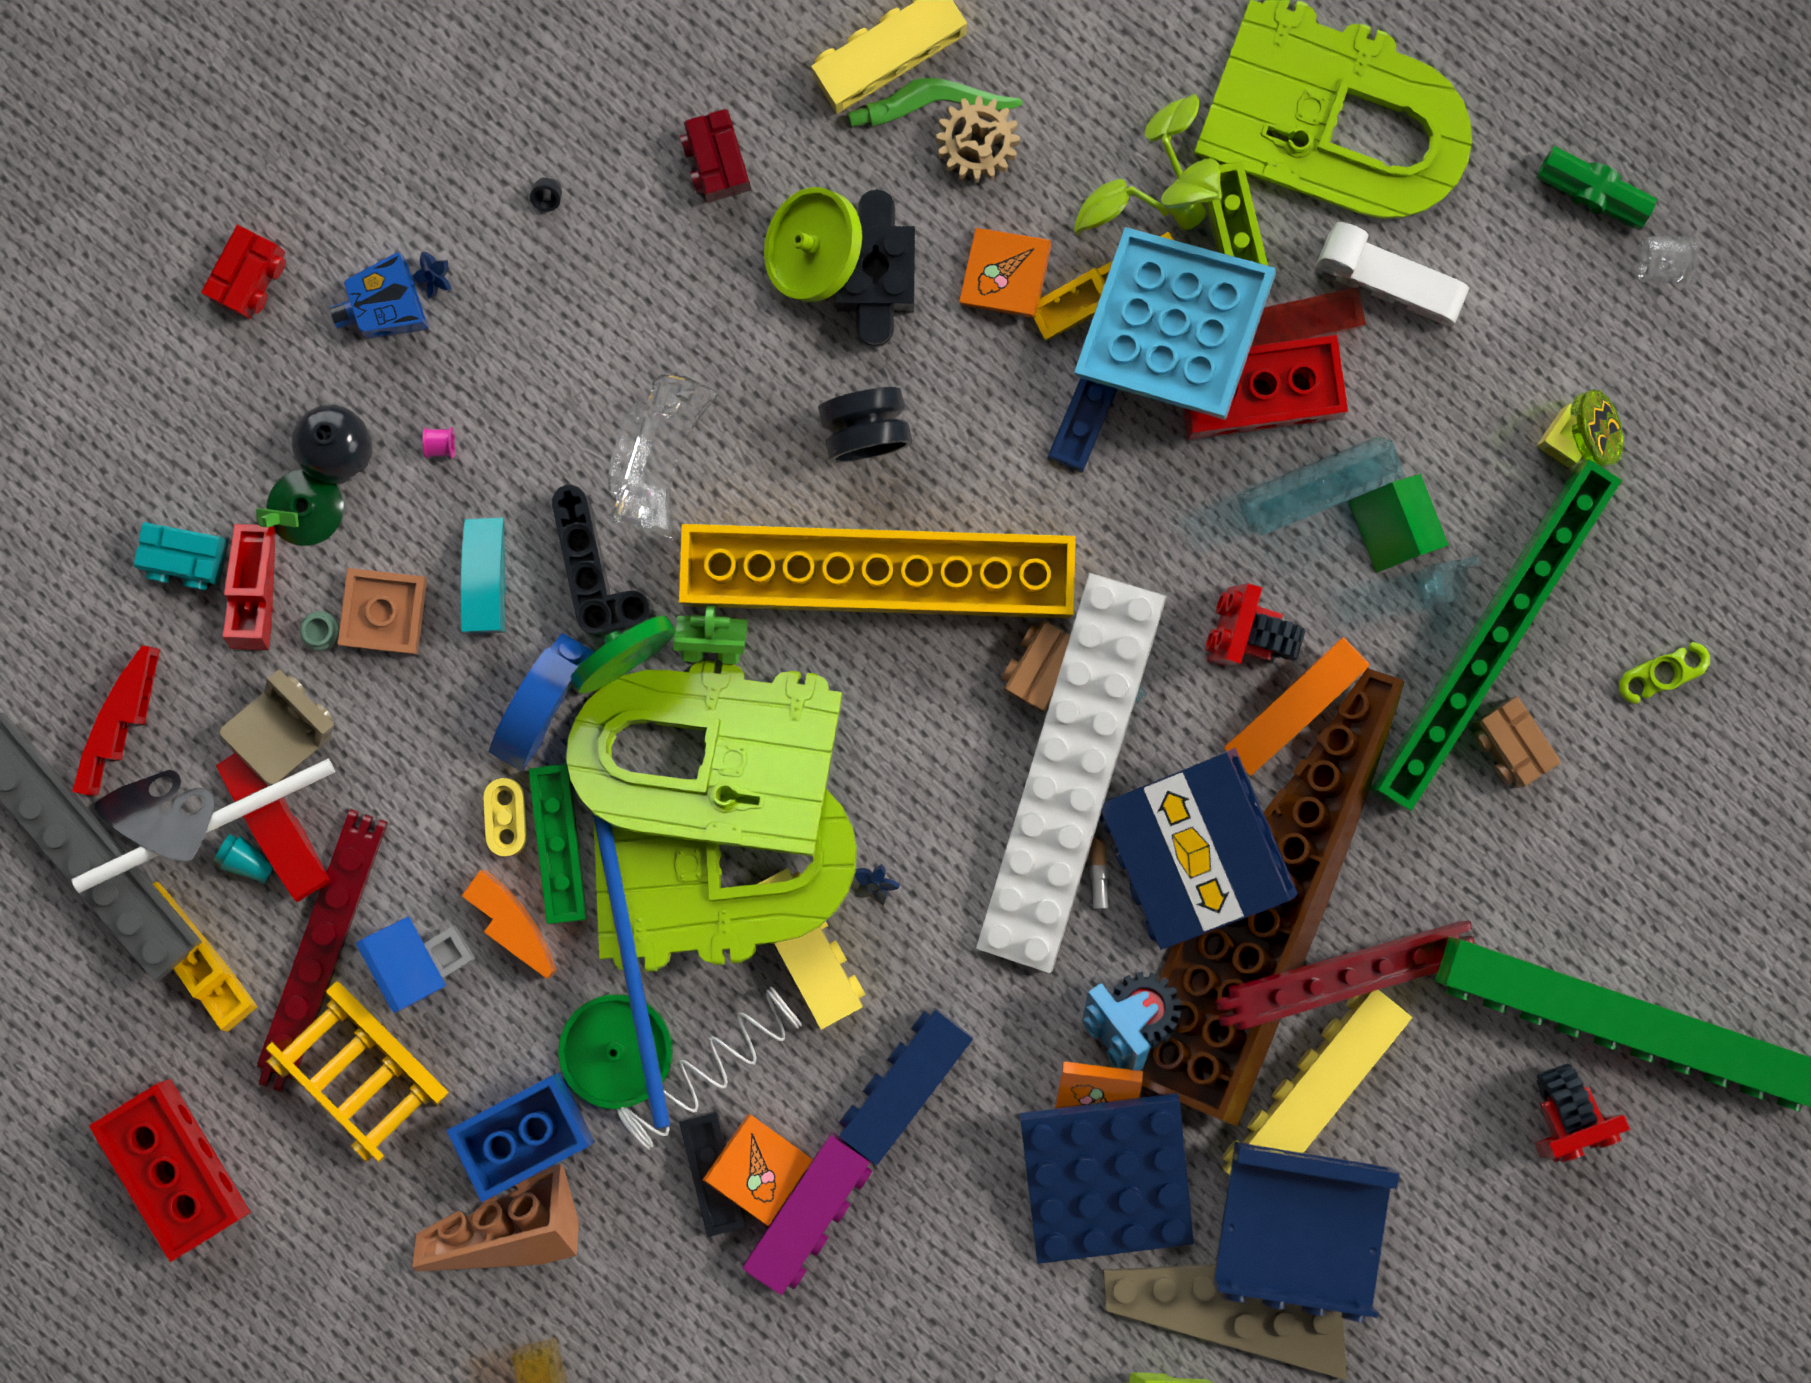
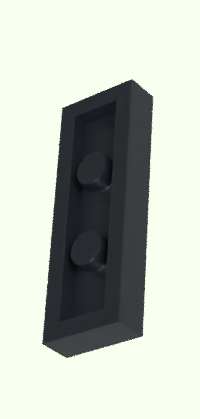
[679,1110,747,1237]

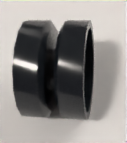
[818,387,912,463]

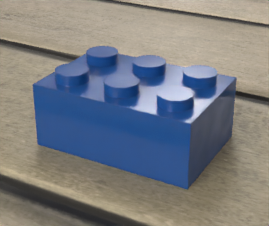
[446,1072,595,1202]

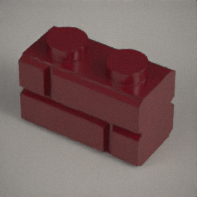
[679,109,752,203]

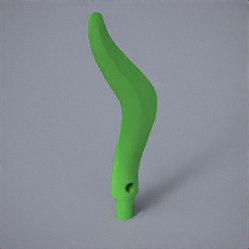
[848,78,1023,127]

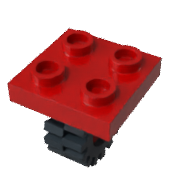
[1205,583,1306,666]
[1534,1063,1631,1163]

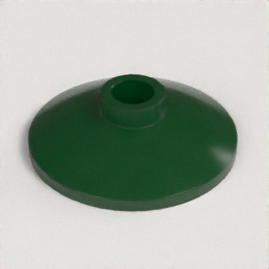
[267,469,344,546]

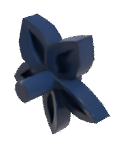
[412,252,452,299]
[855,864,900,905]

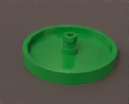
[570,616,676,694]
[558,994,673,1109]

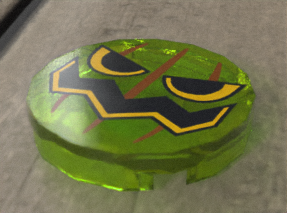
[1570,389,1624,467]

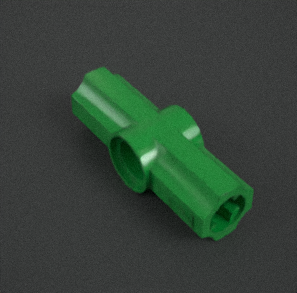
[1536,146,1657,231]

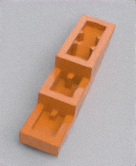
[1224,636,1370,776]

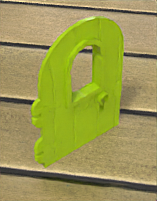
[1193,0,1472,219]
[566,660,843,857]
[593,779,857,972]

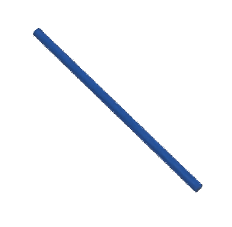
[593,813,671,1130]

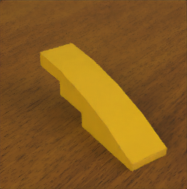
[1034,232,1175,340]
[153,881,258,1032]

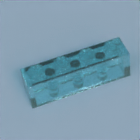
[1236,436,1405,536]

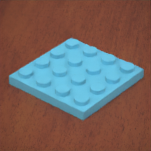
[1074,227,1276,420]

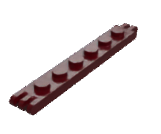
[257,809,388,1092]
[1216,921,1475,1029]

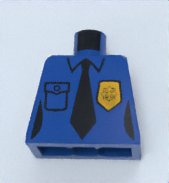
[329,252,429,339]

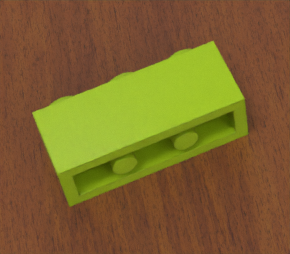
[1205,160,1268,266]

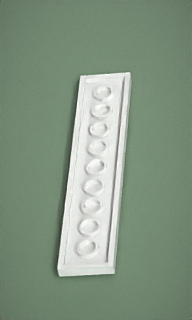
[976,573,1167,973]

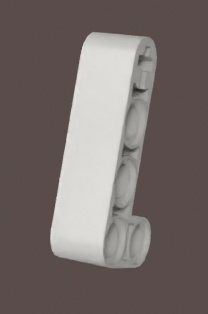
[1315,222,1469,326]

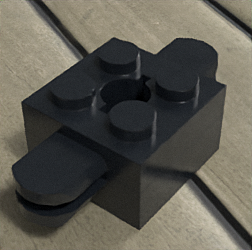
[836,189,915,348]

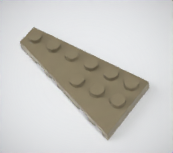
[1103,1264,1347,1380]

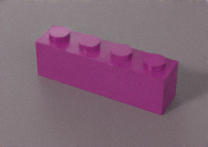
[742,1132,873,1296]

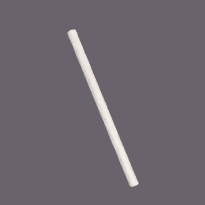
[72,758,335,893]

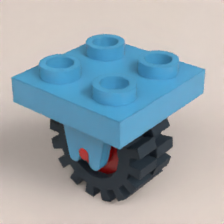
[1082,972,1181,1071]

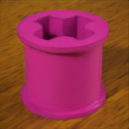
[423,427,455,459]

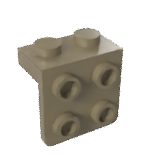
[219,669,335,786]

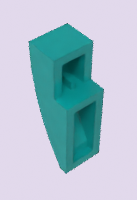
[461,518,506,634]

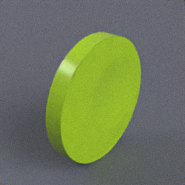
[764,187,862,302]

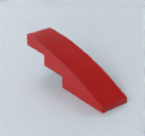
[72,645,160,795]
[215,753,330,903]

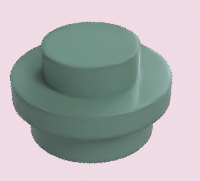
[300,611,340,650]

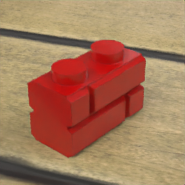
[201,225,286,320]

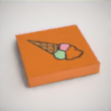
[959,228,1052,318]
[1054,1062,1143,1109]
[703,1114,813,1226]

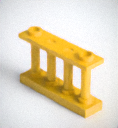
[266,980,449,1164]

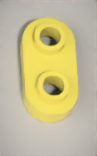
[483,778,527,856]

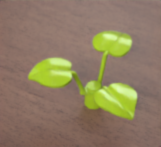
[1074,93,1222,236]

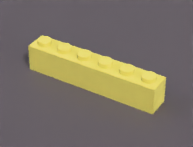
[1222,990,1413,1175]

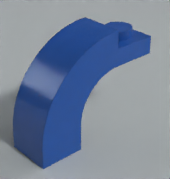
[488,633,594,772]

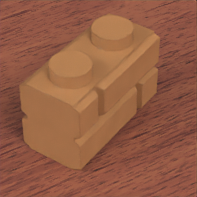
[1001,621,1070,713]
[1472,696,1561,788]

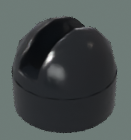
[530,177,562,212]

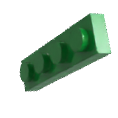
[528,764,588,924]

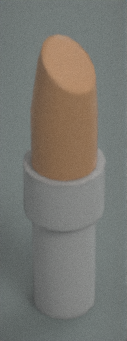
[1089,835,1109,909]

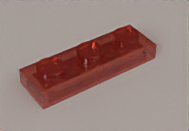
[1251,287,1366,346]

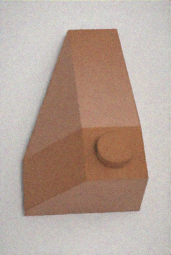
[412,1164,579,1272]

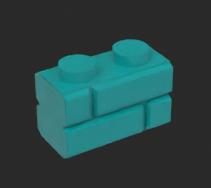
[134,522,229,590]

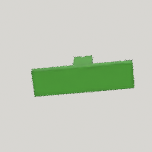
[256,508,299,528]

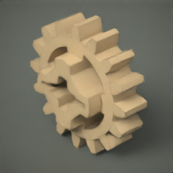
[936,96,1020,183]

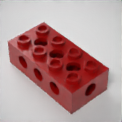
[1183,335,1348,440]
[88,1079,251,1263]

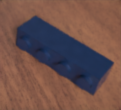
[838,1007,973,1166]

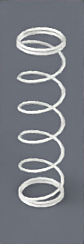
[618,987,802,1150]

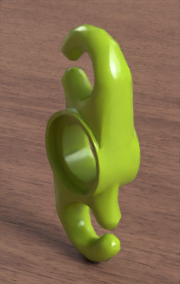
[1619,642,1710,704]

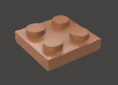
[338,568,428,655]

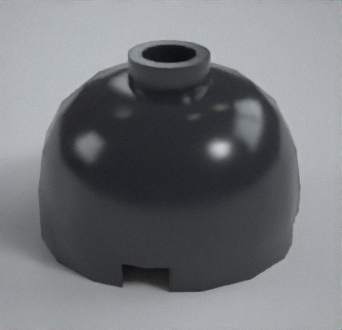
[292,404,372,484]

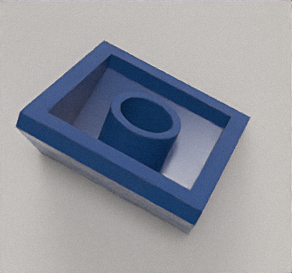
[355,916,446,1014]

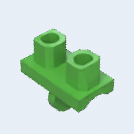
[673,605,747,664]

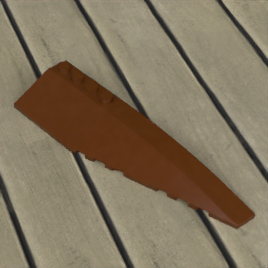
[1140,668,1405,1126]

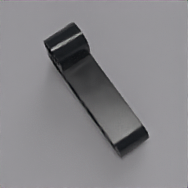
[552,485,653,636]

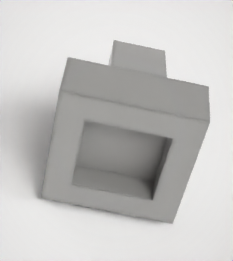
[424,925,476,979]

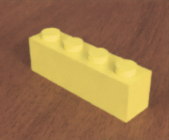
[811,0,967,114]
[759,868,866,1030]

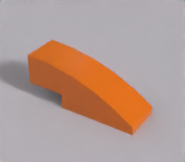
[462,870,557,979]

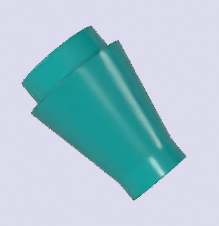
[213,834,274,884]

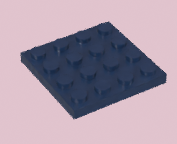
[1019,1093,1194,1264]

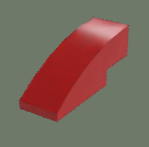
[223,524,275,650]

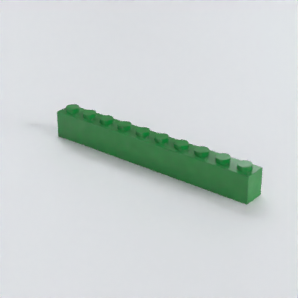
[1369,459,1622,812]
[1435,937,1811,1112]

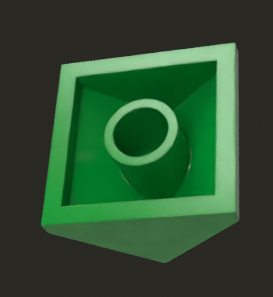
[1348,474,1449,573]

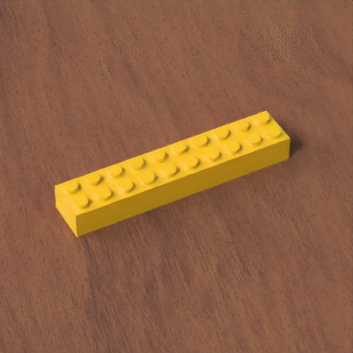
[679,524,1076,618]

